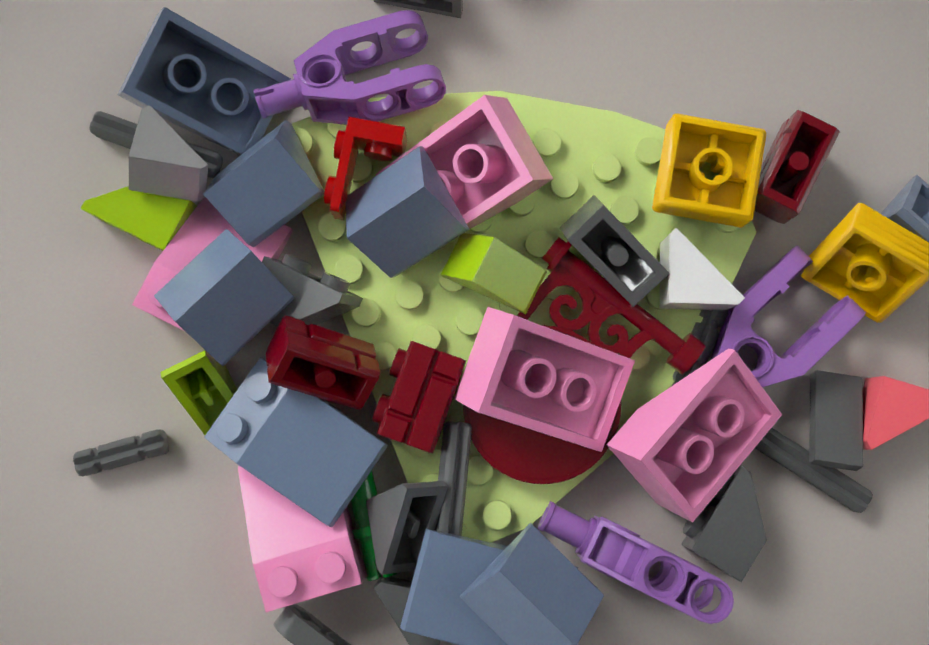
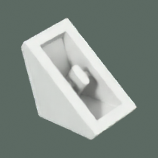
[659,228,745,310]

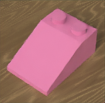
[376,95,553,229]
[132,198,293,331]
[454,307,635,452]
[606,348,782,522]
[238,466,367,612]

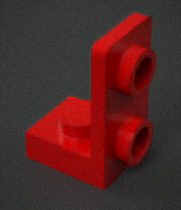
[324,116,407,220]

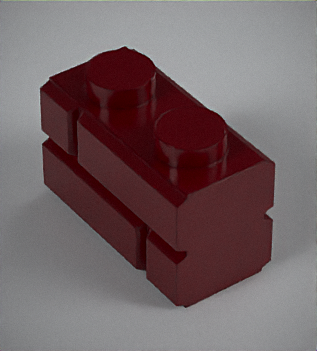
[754,110,840,224]
[266,315,381,410]
[372,341,466,454]

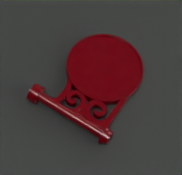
[463,237,706,484]

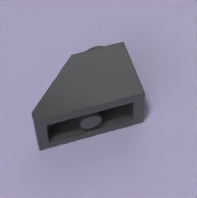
[560,195,670,307]

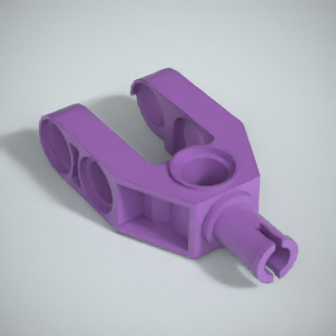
[254,10,446,125]
[711,245,866,387]
[538,501,734,624]

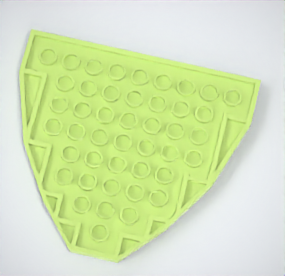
[292,91,757,542]

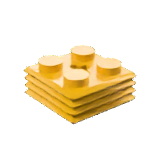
[652,113,767,228]
[801,203,929,323]

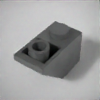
[262,254,363,327]
[681,466,767,582]

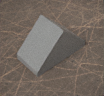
[129,105,208,202]

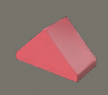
[862,376,929,450]

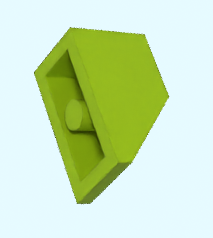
[80,186,197,251]

